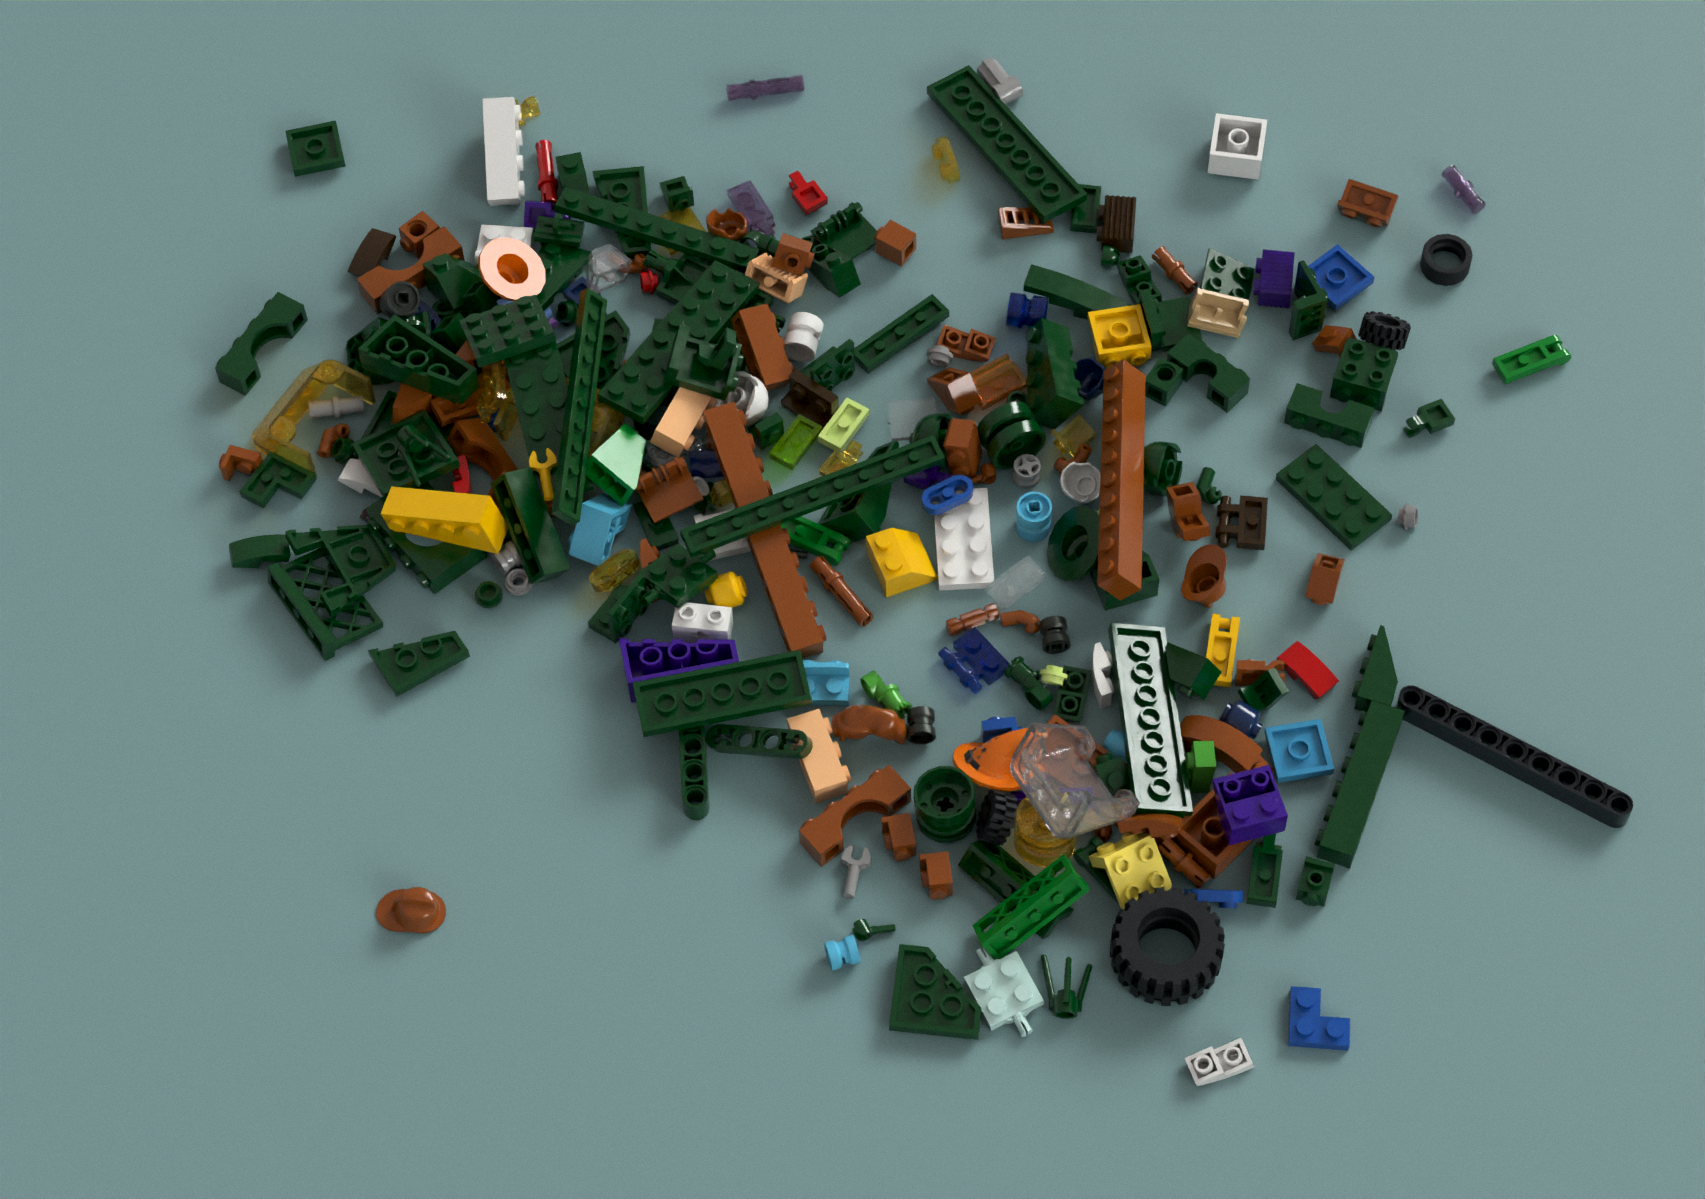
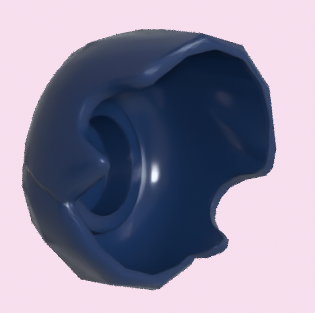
[1074,357,1106,400]

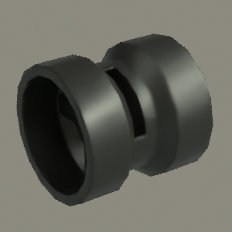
[1039,616,1071,654]
[907,706,936,744]

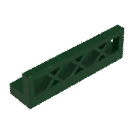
[958,840,1074,939]

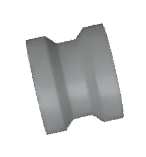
[1013,454,1041,489]
[490,541,523,576]

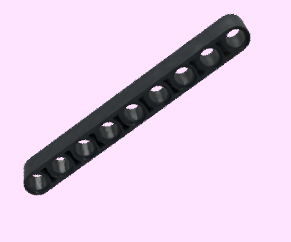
[1396,685,1633,828]

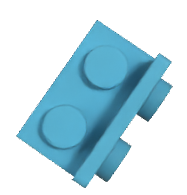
[803,660,849,706]

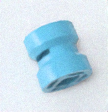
[824,935,861,971]

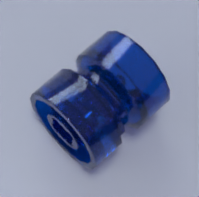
[1006,292,1048,329]

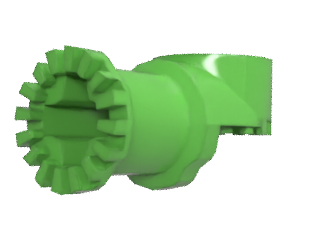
[860,670,912,719]

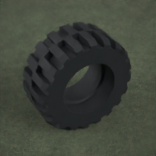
[1110,887,1225,1006]

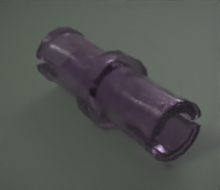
[1442,165,1486,214]

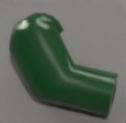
[1196,467,1222,504]

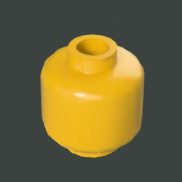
[705,571,748,608]

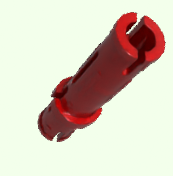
[535,140,558,210]

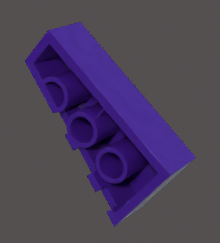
[619,639,739,703]

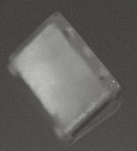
[1010,723,1140,839]

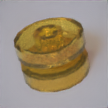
[1014,792,1079,867]

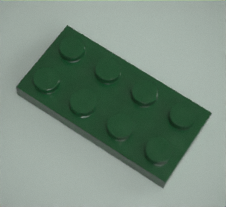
[1276,444,1392,551]

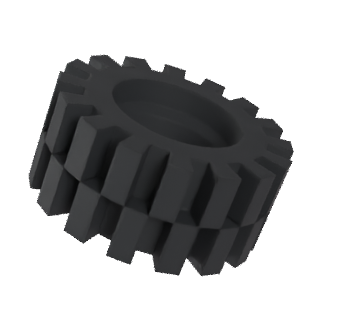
[1358,311,1411,350]
[976,789,1017,846]

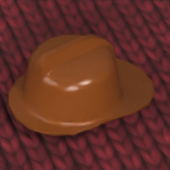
[1181,544,1227,608]
[376,887,446,933]

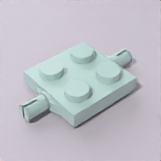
[964,947,1044,1037]

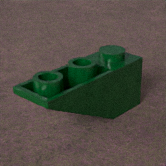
[802,235,861,297]
[1351,625,1398,711]

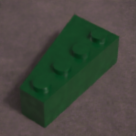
[1026,318,1085,430]

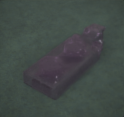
[727,180,775,236]

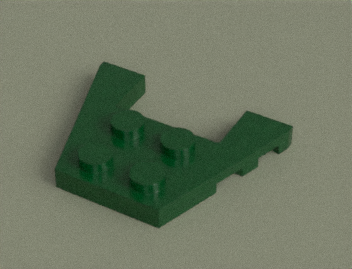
[285,524,396,617]

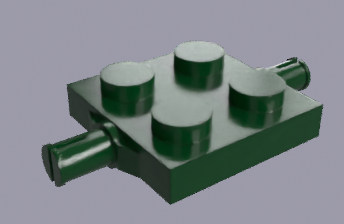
[638,544,718,608]

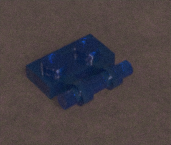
[938,627,1010,694]

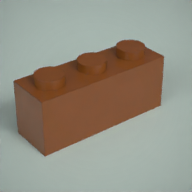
[730,303,794,391]

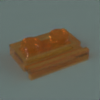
[970,353,1027,410]

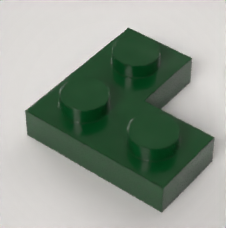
[239,451,317,508]

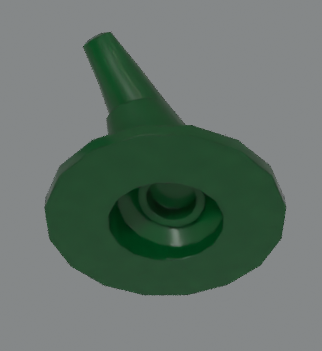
[1047,506,1099,581]

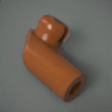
[317,423,350,458]

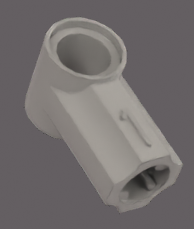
[977,57,1023,104]

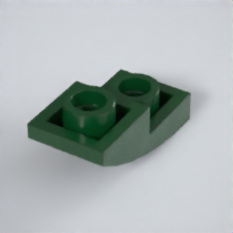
[1116,255,1162,305]
[229,534,291,568]
[1053,665,1092,723]

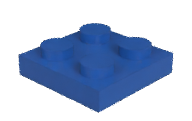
[1308,244,1374,311]

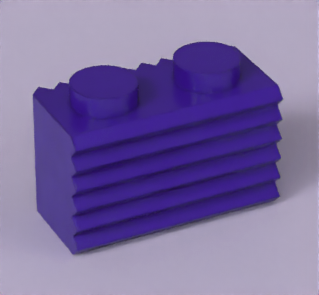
[1253,249,1295,309]

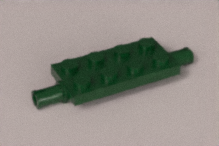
[644,250,786,333]

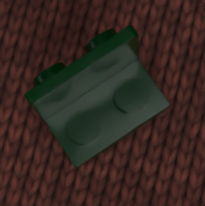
[1289,260,1328,340]
[1138,289,1202,352]
[800,339,855,392]
[588,574,649,643]

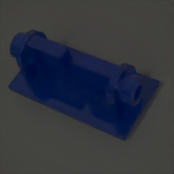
[690,450,723,478]

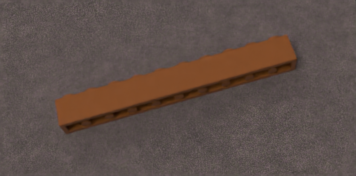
[1097,359,1146,601]
[703,401,827,658]

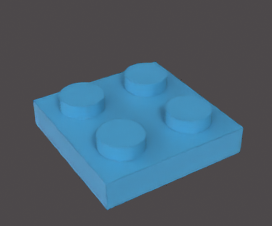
[1264,719,1334,783]

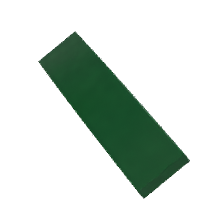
[1023,264,1131,320]

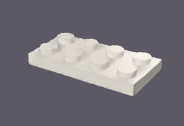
[933,488,994,591]

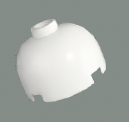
[715,371,769,426]

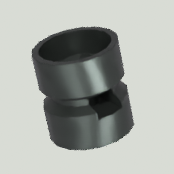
[379,281,420,319]

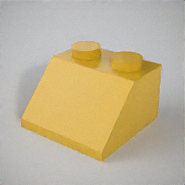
[866,528,938,598]

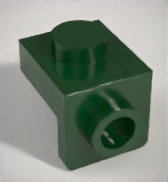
[660,176,694,212]
[697,327,738,370]
[748,412,784,450]
[1238,668,1289,712]
[1089,752,1130,799]

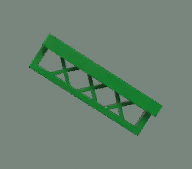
[973,854,1090,959]

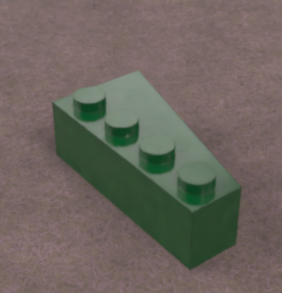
[358,314,479,405]

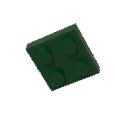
[285,120,346,177]

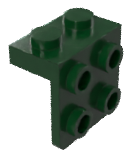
[1330,338,1398,412]

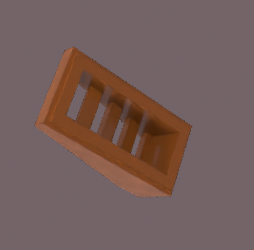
[998,207,1054,239]

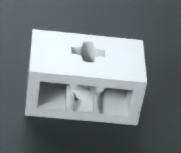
[672,602,733,643]

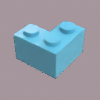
[568,493,632,566]

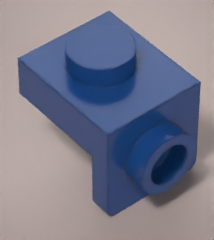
[981,717,1022,743]

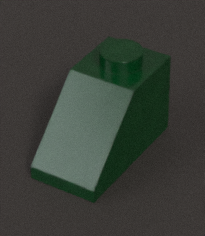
[555,152,590,194]
[1165,642,1221,700]

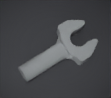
[841,845,871,899]

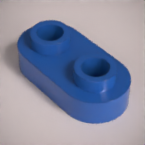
[922,475,973,515]
[1184,888,1243,908]

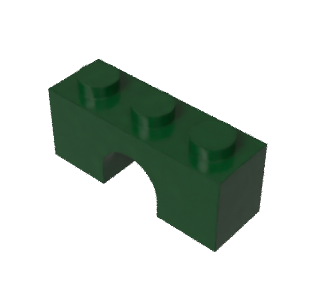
[430,279,503,354]
[1167,333,1250,413]
[1284,383,1374,448]

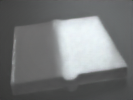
[887,398,937,441]

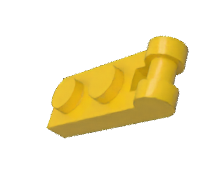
[1206,613,1240,688]

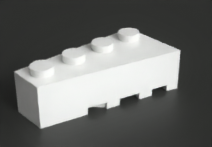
[482,97,525,206]

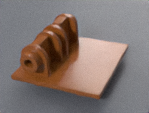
[636,457,704,524]

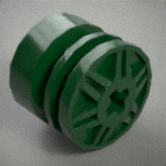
[914,766,976,843]

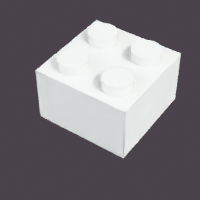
[1207,113,1267,180]

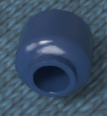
[1219,700,1263,739]

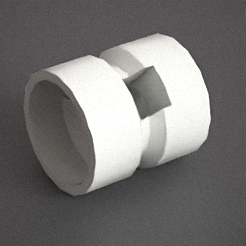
[784,312,824,362]

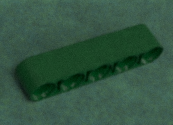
[679,725,710,820]

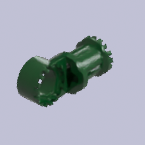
[739,230,780,258]
[1004,656,1054,710]

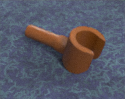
[971,463,996,485]

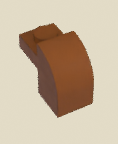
[1166,482,1210,541]

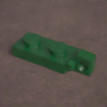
[1246,833,1283,908]

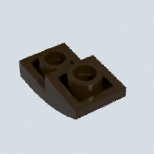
[347,228,397,277]

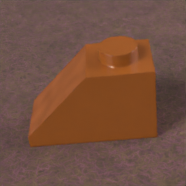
[927,367,982,415]
[393,383,438,424]
[1305,553,1345,605]

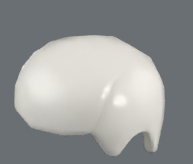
[1060,462,1101,503]

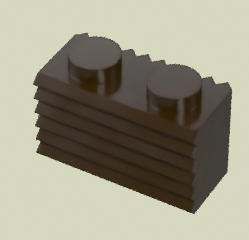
[1096,195,1136,253]

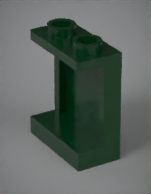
[663,324,744,401]

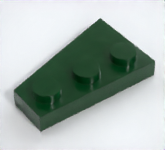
[368,631,470,697]

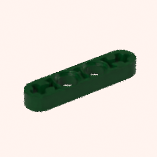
[706,724,813,759]

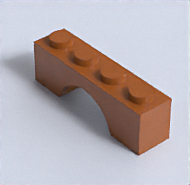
[357,226,465,314]
[447,417,518,516]
[799,765,911,867]

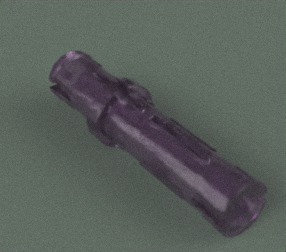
[726,75,804,101]

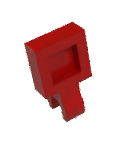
[789,170,828,215]

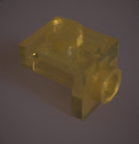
[1050,414,1098,456]

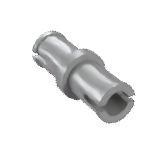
[308,395,364,419]

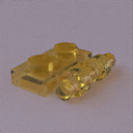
[476,359,508,423]

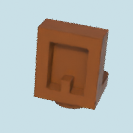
[219,445,263,481]

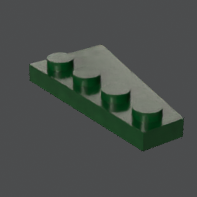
[592,166,651,259]
[536,243,594,311]

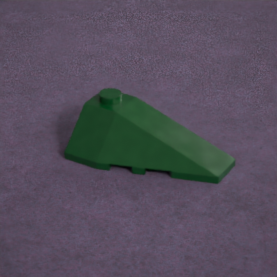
[818,440,899,542]

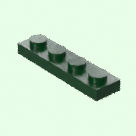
[854,294,949,373]

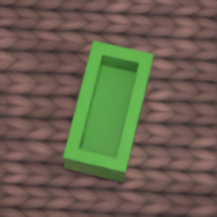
[1186,741,1216,793]

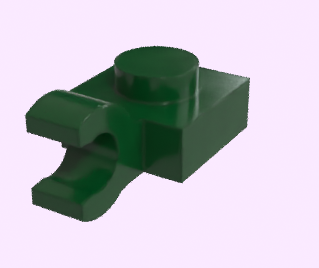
[1403,399,1455,438]

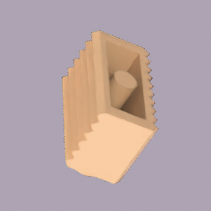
[745,253,808,304]

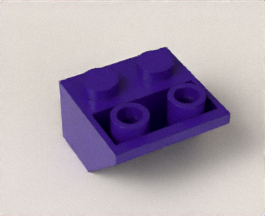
[1213,765,1288,845]

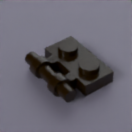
[1215,495,1268,550]

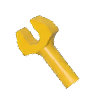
[529,448,557,501]

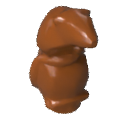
[832,705,907,745]

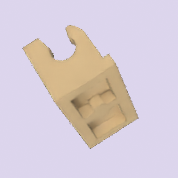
[1188,288,1249,338]

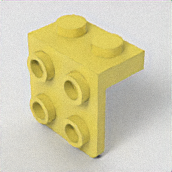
[1089,832,1172,909]

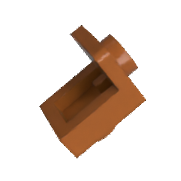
[1312,325,1357,358]

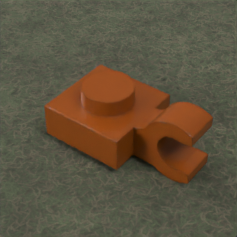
[1235,659,1285,686]

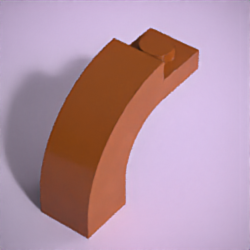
[1180,715,1274,773]

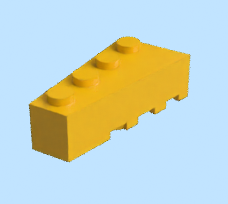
[380,486,508,554]

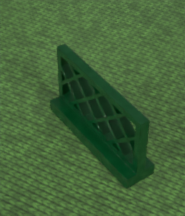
[268,547,383,661]

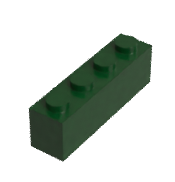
[490,467,571,584]

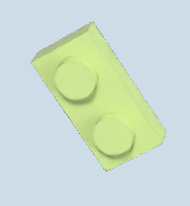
[818,398,870,454]

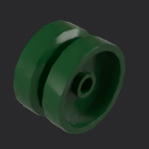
[977,401,1046,469]

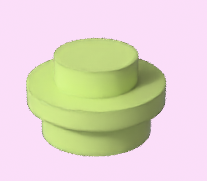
[1039,665,1068,686]

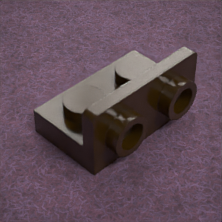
[781,369,839,431]

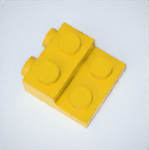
[1088,304,1152,369]

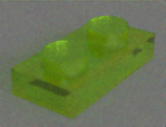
[769,414,822,471]

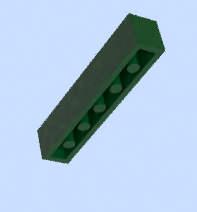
[1314,700,1405,869]

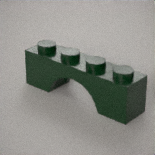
[215,292,308,396]

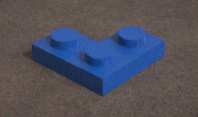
[1288,986,1350,1051]

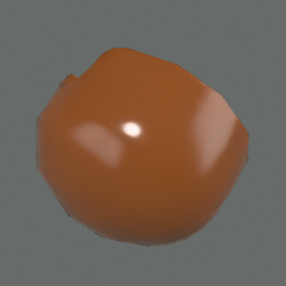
[706,208,748,242]

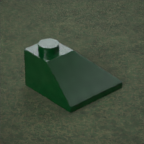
[423,253,482,313]

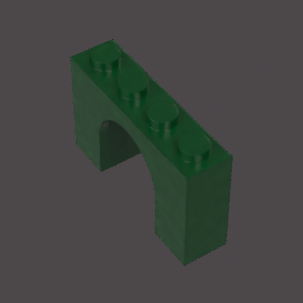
[366,482,487,594]

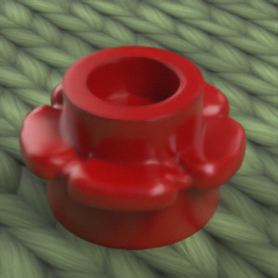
[640,269,658,295]

